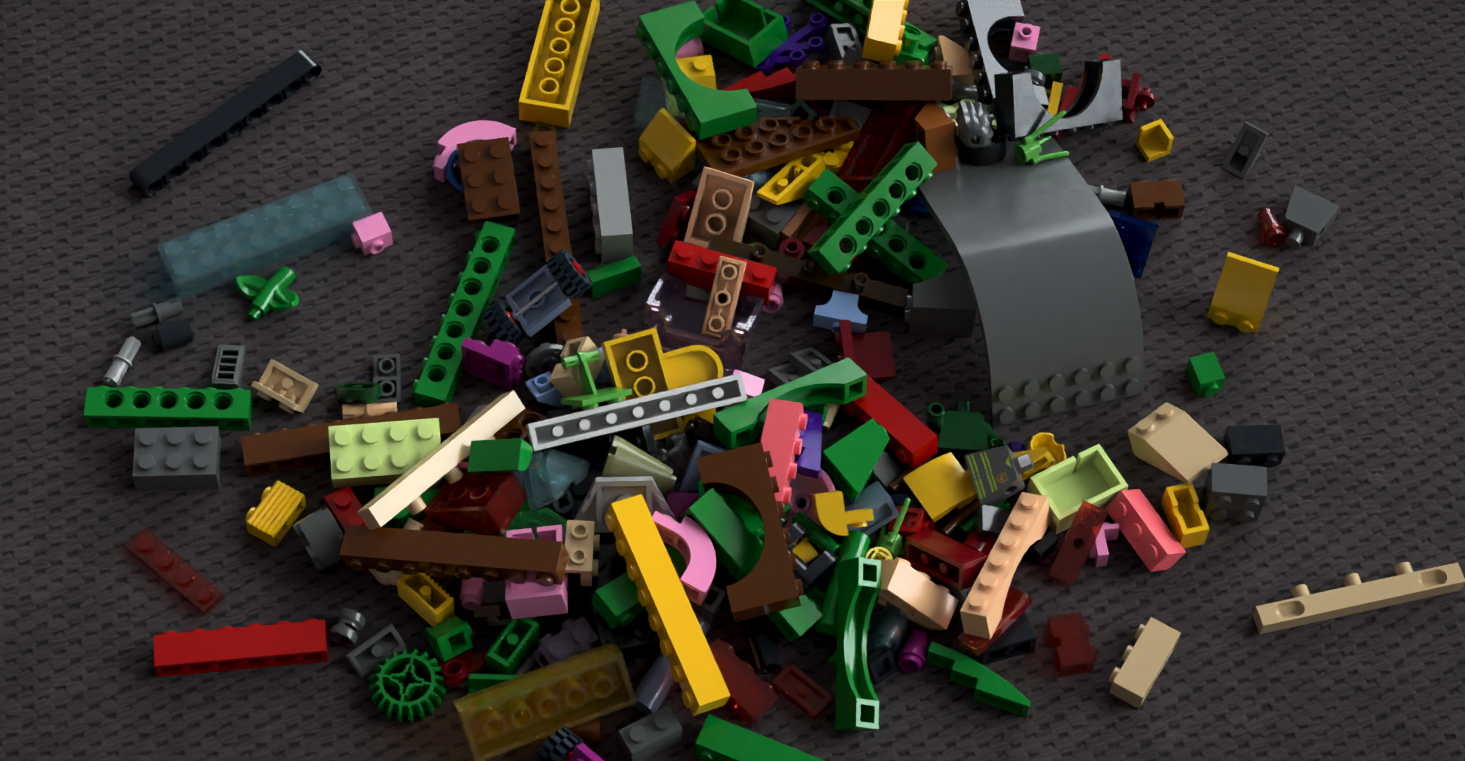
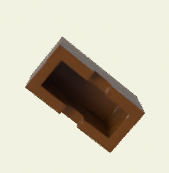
[1126,179,1185,221]

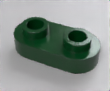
[334,382,382,404]

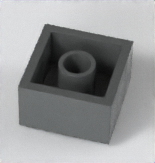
[1203,463,1267,523]

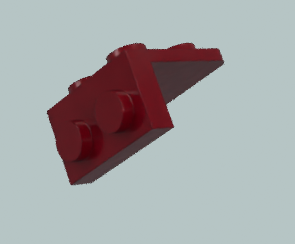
[834,320,896,380]

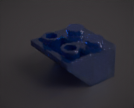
[1108,209,1159,279]

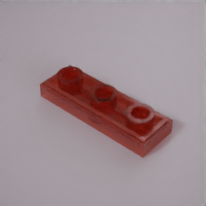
[1048,500,1109,586]
[957,586,1032,656]

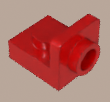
[888,506,935,537]

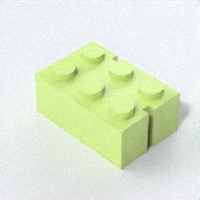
[1027,444,1128,535]

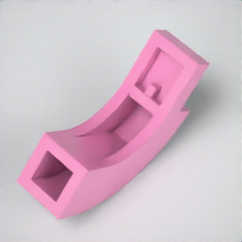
[432,120,517,183]
[652,511,716,606]

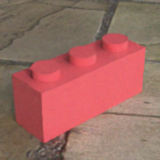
[1105,489,1186,572]

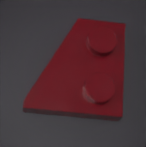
[656,189,698,248]

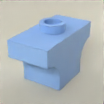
[813,290,868,333]

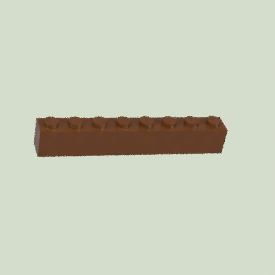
[241,403,461,477]
[339,524,569,586]

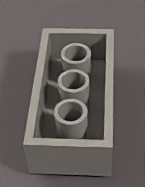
[587,147,633,263]

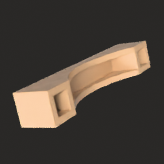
[960,492,1051,639]

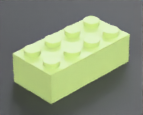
[328,418,444,488]

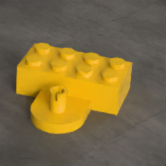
[601,327,723,441]

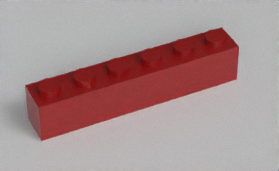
[154,619,328,677]

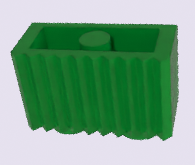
[485,617,539,675]

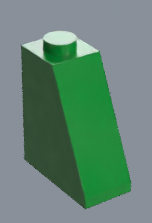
[820,418,890,504]

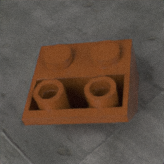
[915,100,958,173]

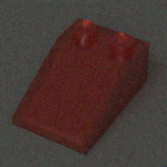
[424,472,528,535]

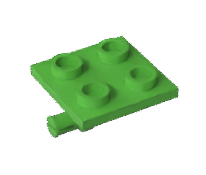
[560,350,632,410]

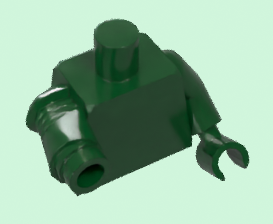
[925,400,1006,461]

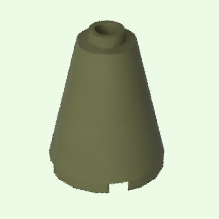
[601,435,677,496]

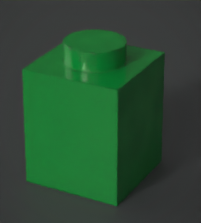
[1185,352,1225,397]

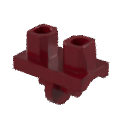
[1121,72,1156,123]

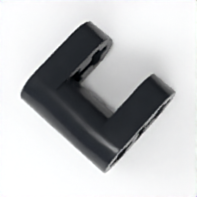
[787,522,839,594]

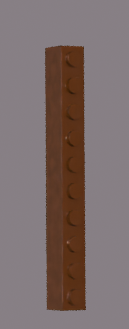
[529,130,583,346]

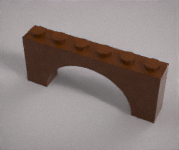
[696,442,804,622]

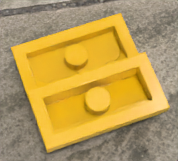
[903,452,978,523]

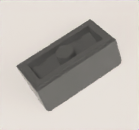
[342,623,407,679]

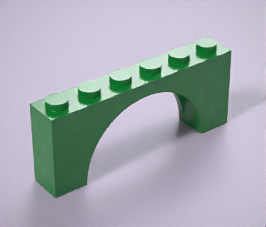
[636,0,757,140]

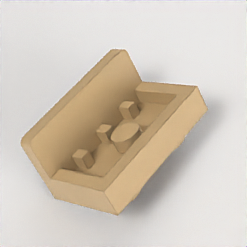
[251,359,319,414]
[565,520,600,586]

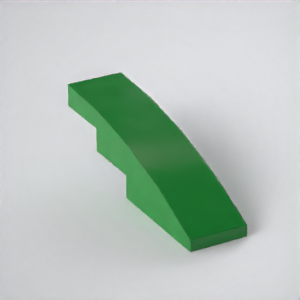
[926,642,1031,717]

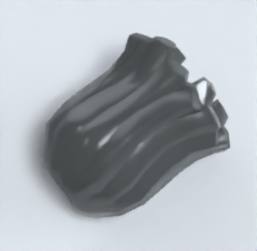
[955,101,995,148]

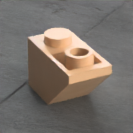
[933,36,974,84]

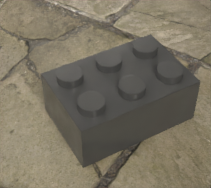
[132,426,221,491]

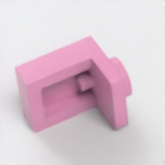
[1087,522,1120,567]

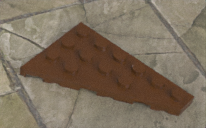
[679,116,860,177]

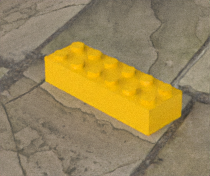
[519,0,600,128]

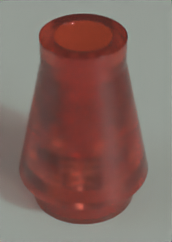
[1258,208,1287,247]

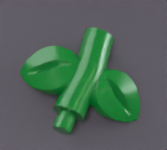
[234,266,299,321]

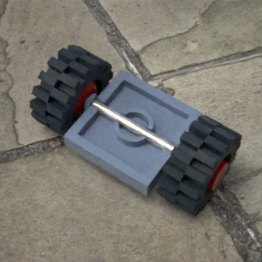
[482,249,592,346]

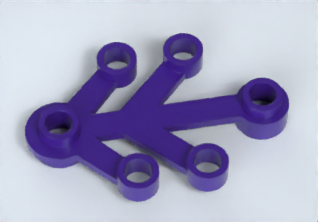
[751,13,829,74]

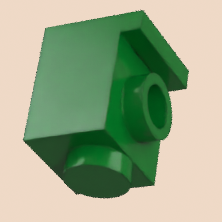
[424,616,473,662]

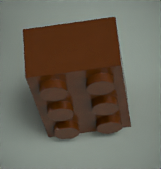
[456,137,520,225]

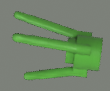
[1014,110,1069,165]
[875,498,911,560]

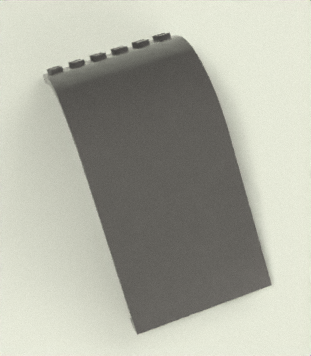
[905,133,1144,428]

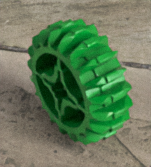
[369,648,446,724]

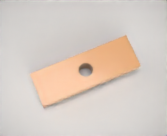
[701,256,747,340]

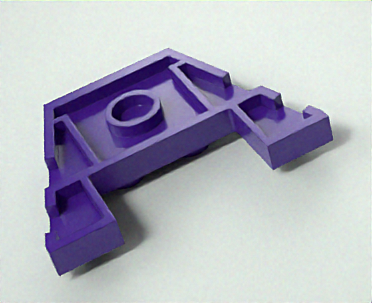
[718,410,822,479]

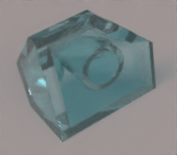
[522,448,590,511]

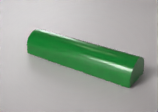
[814,530,870,637]

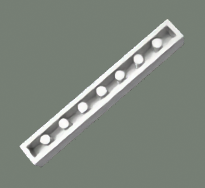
[526,373,748,451]

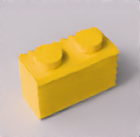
[245,480,307,547]
[396,573,455,627]

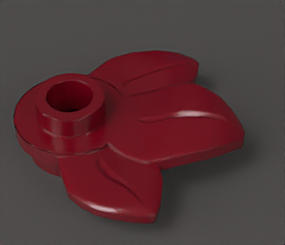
[434,649,487,686]

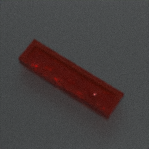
[126,528,225,616]

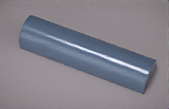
[628,613,710,715]

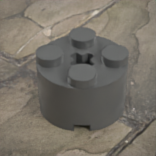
[292,506,344,572]

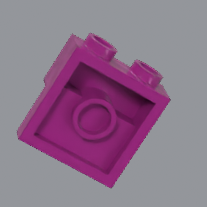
[461,337,525,391]

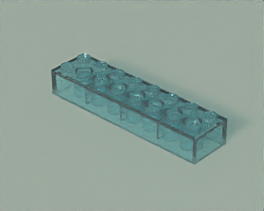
[156,172,373,301]

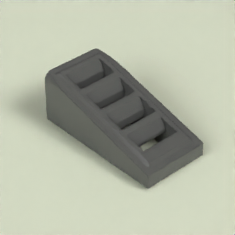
[211,345,246,390]

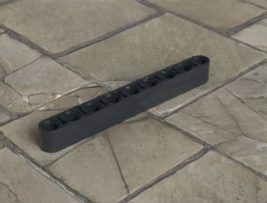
[129,50,322,198]

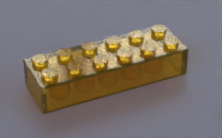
[453,642,637,761]

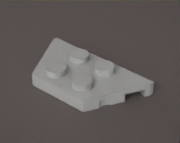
[574,476,677,533]

